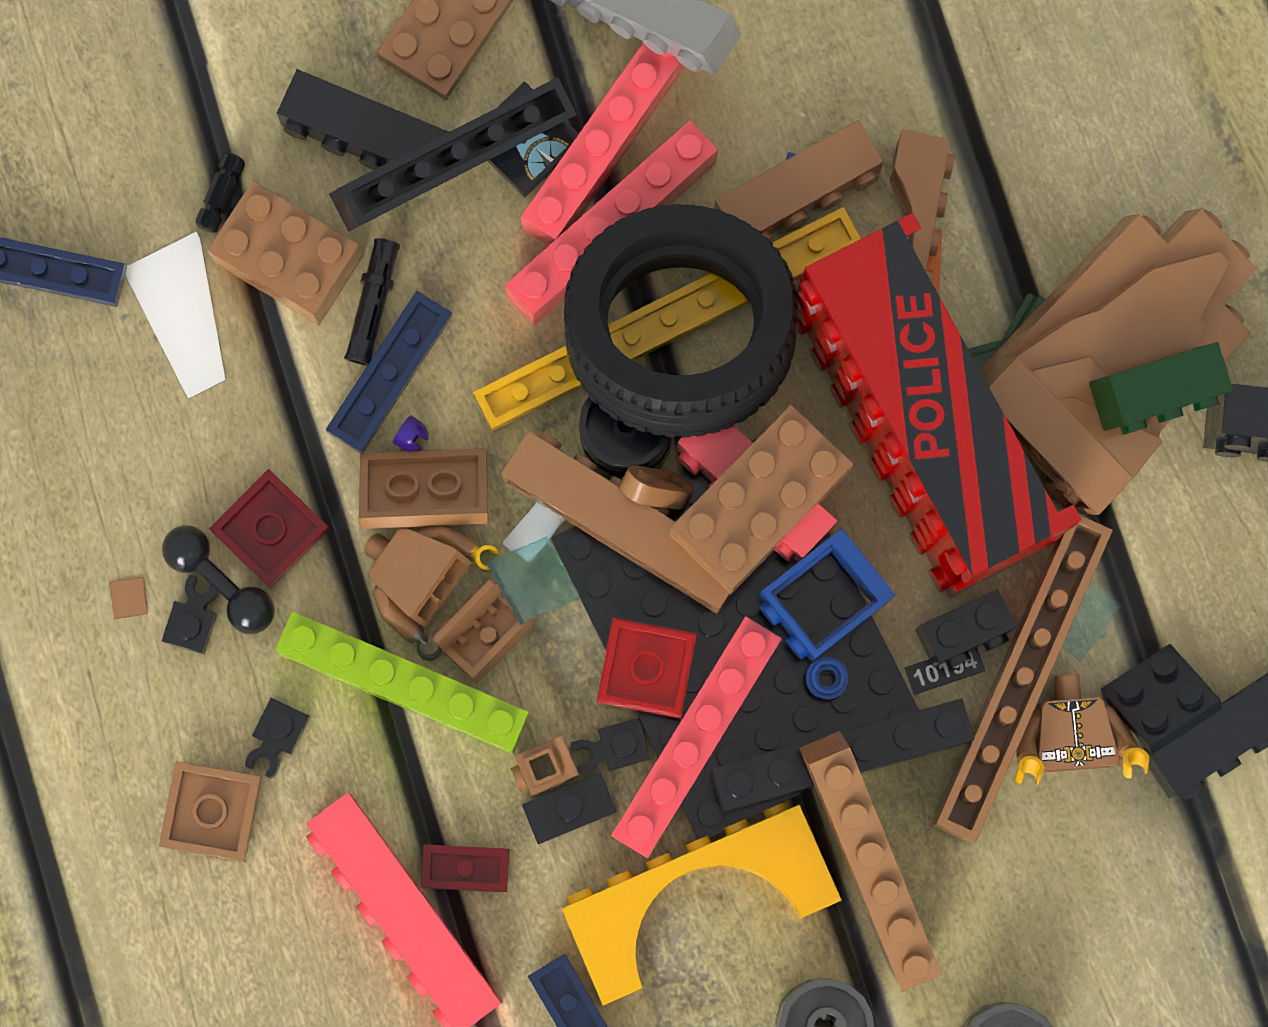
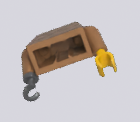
[364,525,499,661]

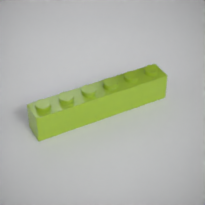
[275,611,530,755]

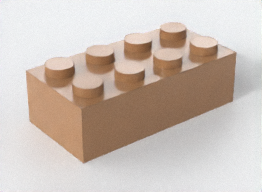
[669,405,854,594]

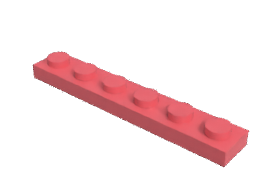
[611,616,782,859]

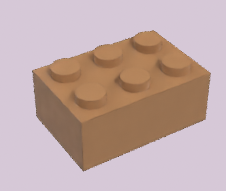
[207,181,363,325]

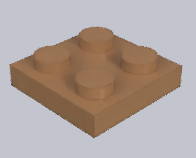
[159,761,262,862]

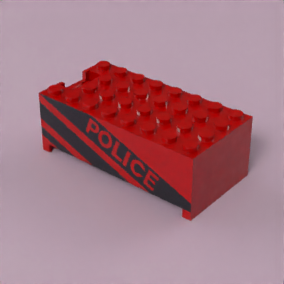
[797,213,1082,598]

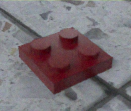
[209,469,330,589]

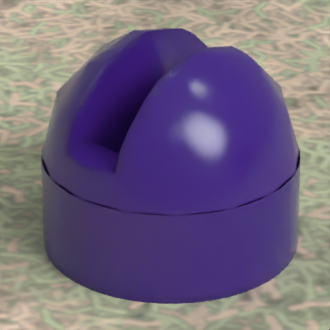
[392,415,429,452]

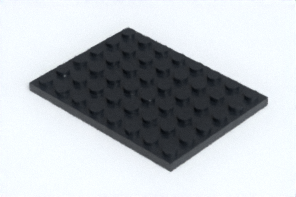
[551,439,919,839]

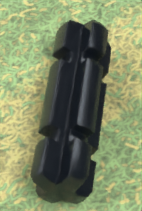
[196,152,245,233]

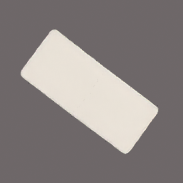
[503,502,565,563]

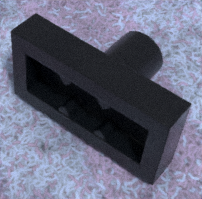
[522,772,617,845]

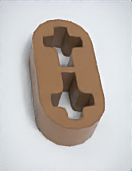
[619,465,694,510]

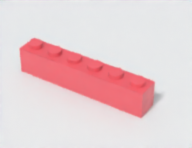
[521,43,685,246]
[505,120,718,326]
[306,793,502,1027]

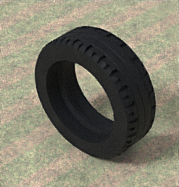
[564,204,798,438]

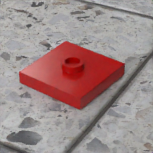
[597,618,697,719]

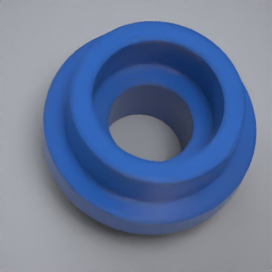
[806,657,849,700]

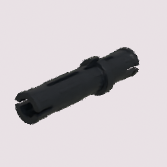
[344,238,400,366]

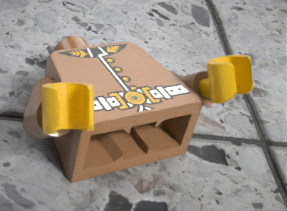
[1015,674,1149,785]

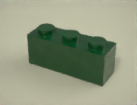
[1089,342,1233,435]

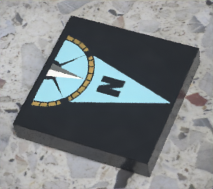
[487,81,579,197]

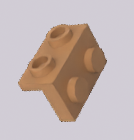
[432,578,536,684]

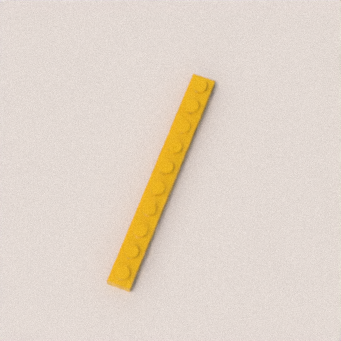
[473,207,861,432]

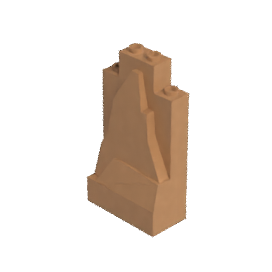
[979,208,1257,515]

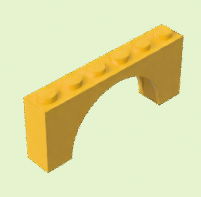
[562,801,842,1005]

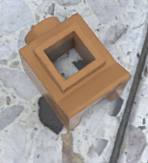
[510,735,579,797]

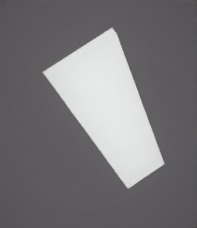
[125,232,226,399]

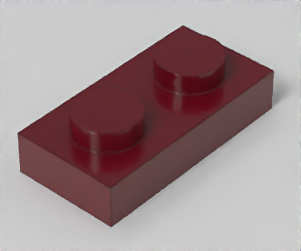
[421,844,510,892]

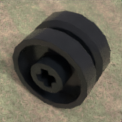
[579,396,672,480]

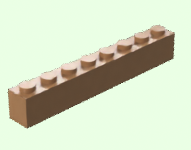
[930,515,1113,844]

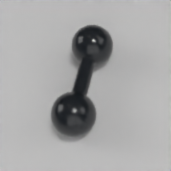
[162,525,275,634]

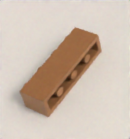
[714,120,884,241]

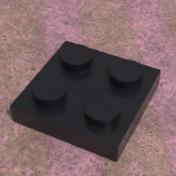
[1101,644,1223,755]

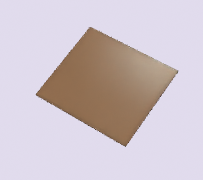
[109,577,148,619]

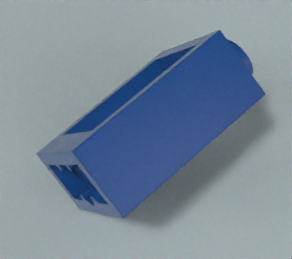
[759,528,895,663]

